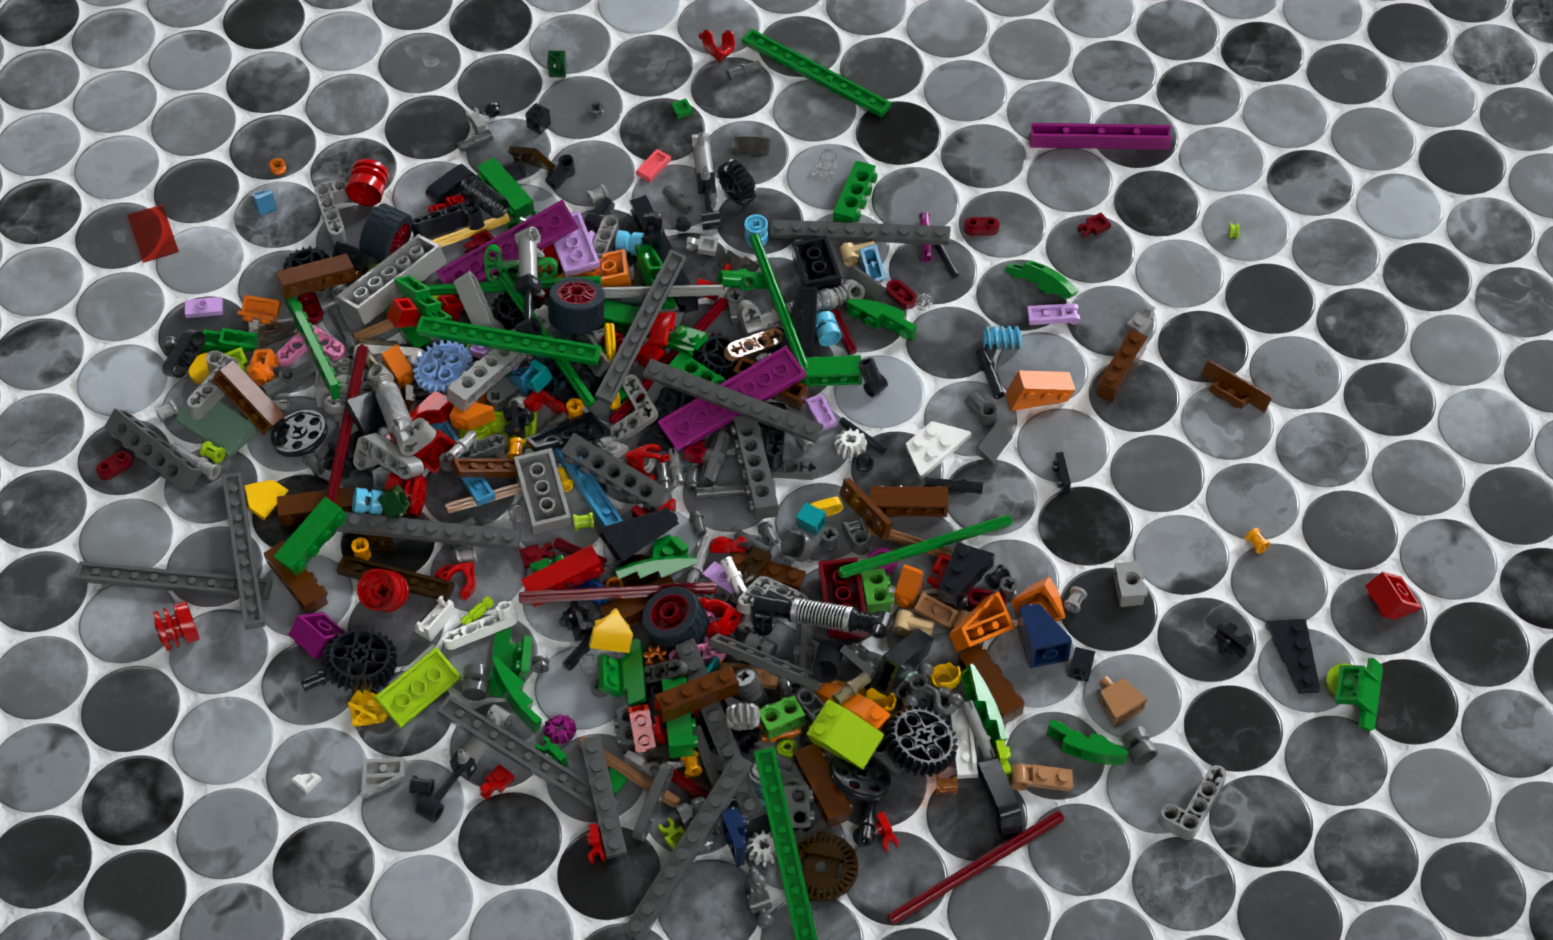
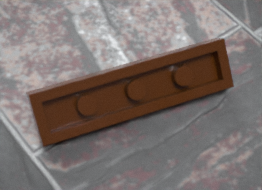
[451,458,517,478]
[839,478,893,540]
[727,551,806,591]

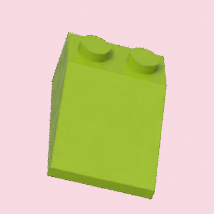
[807,699,884,770]

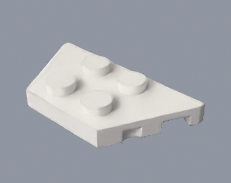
[905,421,971,480]

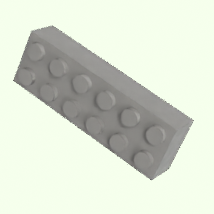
[336,234,447,325]

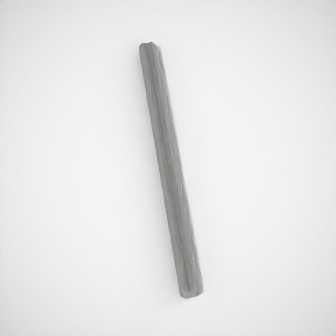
[602,285,724,298]

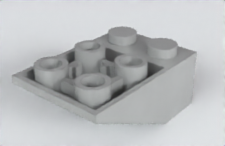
[314,358,355,407]

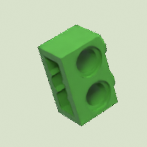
[861,568,894,614]
[759,695,805,740]

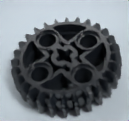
[322,626,397,694]
[883,705,958,778]

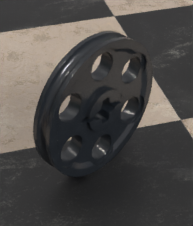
[271,410,328,457]
[829,756,891,801]

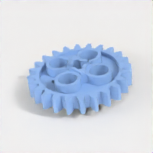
[413,340,473,395]

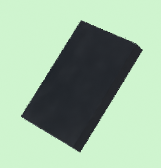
[344,391,390,437]

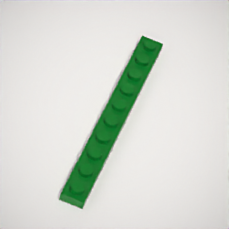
[742,29,891,118]
[278,288,342,400]
[416,316,602,366]
[754,747,818,940]

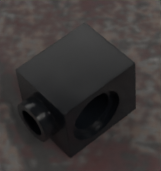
[525,103,551,135]
[1069,647,1095,682]

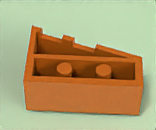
[1005,370,1075,411]

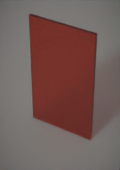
[127,204,179,263]

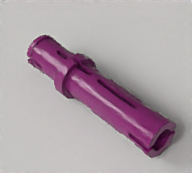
[919,212,933,262]

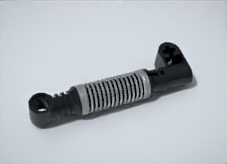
[753,594,893,639]

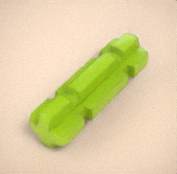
[460,596,494,626]

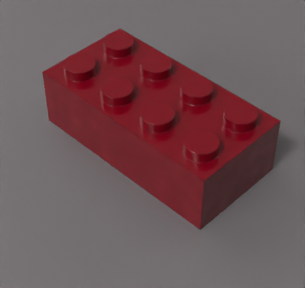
[818,557,868,640]

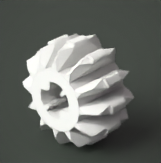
[835,428,867,461]
[746,830,777,867]

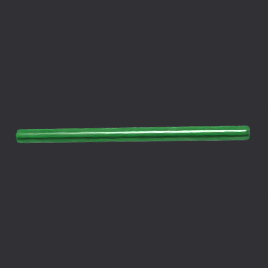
[749,233,808,370]
[498,272,595,407]
[426,276,602,296]
[838,514,1013,578]

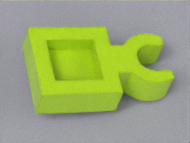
[224,347,249,374]
[994,739,1011,778]
[658,818,685,851]

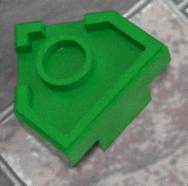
[652,534,690,558]

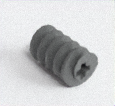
[735,669,768,708]

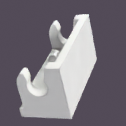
[415,596,456,641]

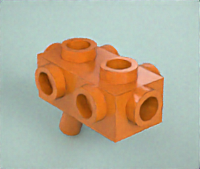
[247,349,279,388]

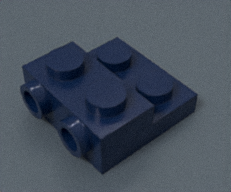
[721,807,748,867]

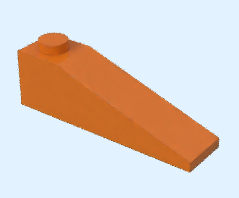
[555,249,632,287]
[814,681,891,732]

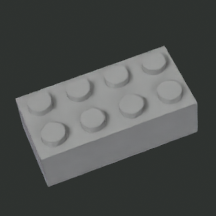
[514,448,571,535]

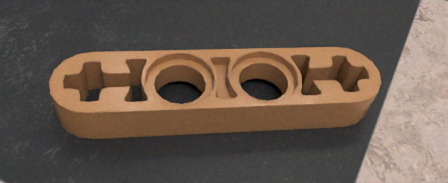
[724,328,784,361]

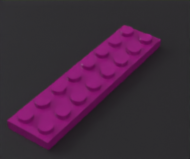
[436,200,579,298]
[658,346,807,453]

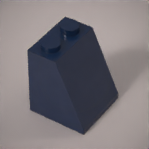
[1017,604,1072,668]

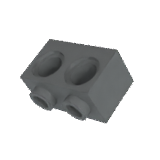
[613,704,640,754]
[784,785,814,829]

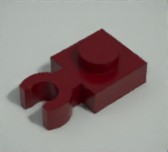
[1077,212,1111,238]
[519,543,556,569]

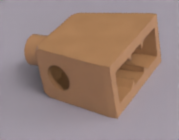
[1099,676,1147,727]

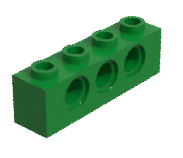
[833,161,878,223]
[669,352,727,385]

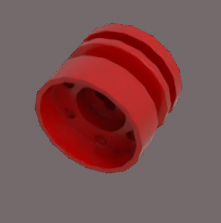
[345,159,389,206]
[384,472,427,517]
[357,569,409,612]
[153,601,200,652]

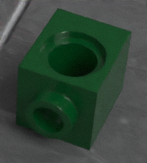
[547,50,567,78]
[377,484,411,518]

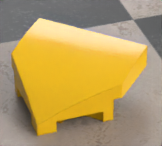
[244,480,288,521]
[589,608,633,653]
[348,689,388,727]

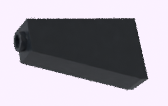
[597,508,679,565]
[871,629,934,697]

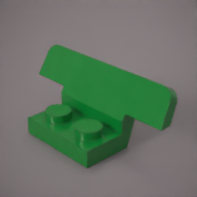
[489,627,532,698]
[597,639,646,706]
[1335,658,1383,732]

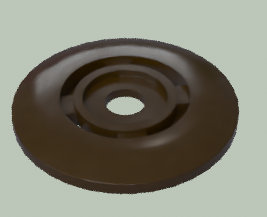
[796,832,859,902]

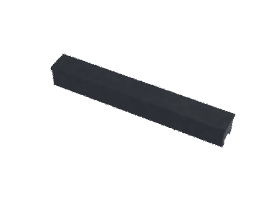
[630,195,699,314]

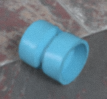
[744,214,768,247]
[615,230,644,256]
[816,311,842,346]
[352,488,384,515]

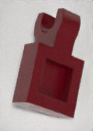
[463,229,494,254]
[683,439,707,464]

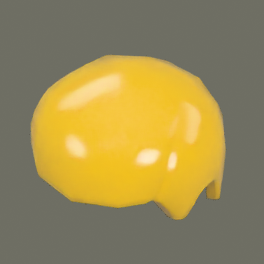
[930,662,961,690]
[864,687,897,714]

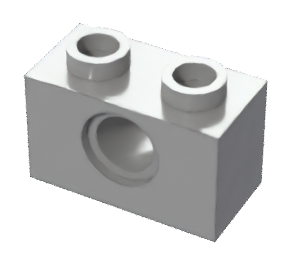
[1113,561,1148,607]

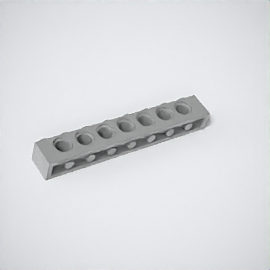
[446,305,558,412]

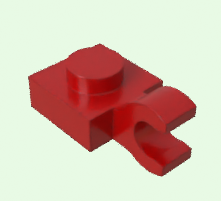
[711,536,746,554]
[479,764,515,800]
[874,811,899,852]
[587,823,606,864]

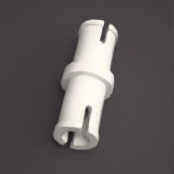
[720,556,747,597]

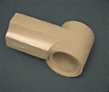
[839,241,875,267]
[892,610,935,636]

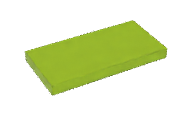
[459,411,538,447]
[374,647,462,729]

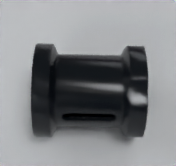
[985,564,1011,590]
[409,775,435,797]

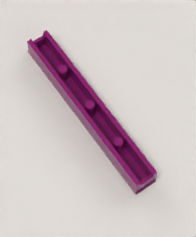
[1029,123,1171,150]

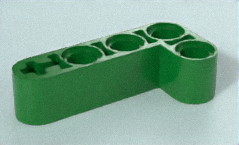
[484,244,558,283]

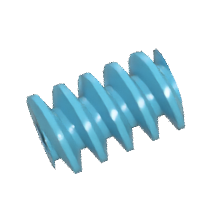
[983,326,1022,350]

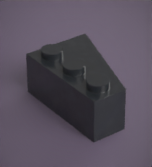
[937,542,995,608]

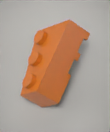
[949,591,1014,653]

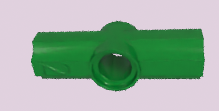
[717,268,768,291]

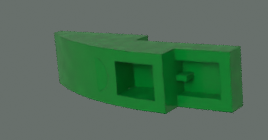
[1005,260,1078,299]
[847,299,917,341]
[1047,719,1129,765]

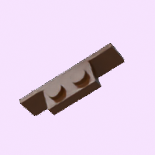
[1201,360,1273,412]

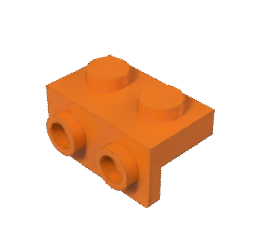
[237,295,282,325]

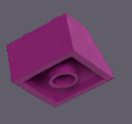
[288,612,346,658]

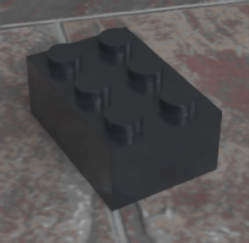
[792,235,842,291]

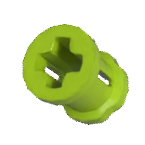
[200,440,226,464]
[573,512,595,531]

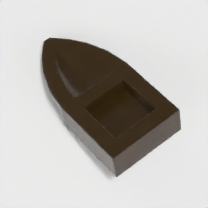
[355,534,394,551]
[743,546,772,585]

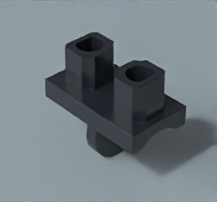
[643,212,662,246]
[578,369,603,401]
[552,378,583,403]
[503,400,535,439]
[323,442,357,479]
[559,601,594,641]
[1214,621,1253,658]

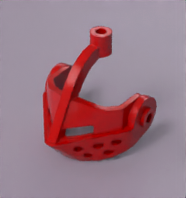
[699,30,735,63]
[626,444,670,481]
[434,561,476,601]
[699,597,742,637]

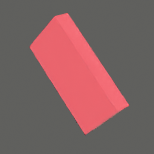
[636,149,671,182]

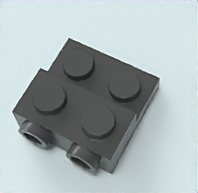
[840,643,881,681]

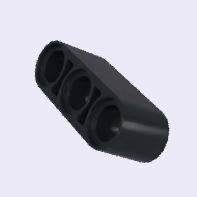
[425,164,476,204]
[162,329,206,378]

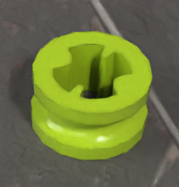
[1228,223,1240,240]

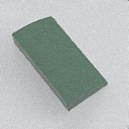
[175,401,257,458]

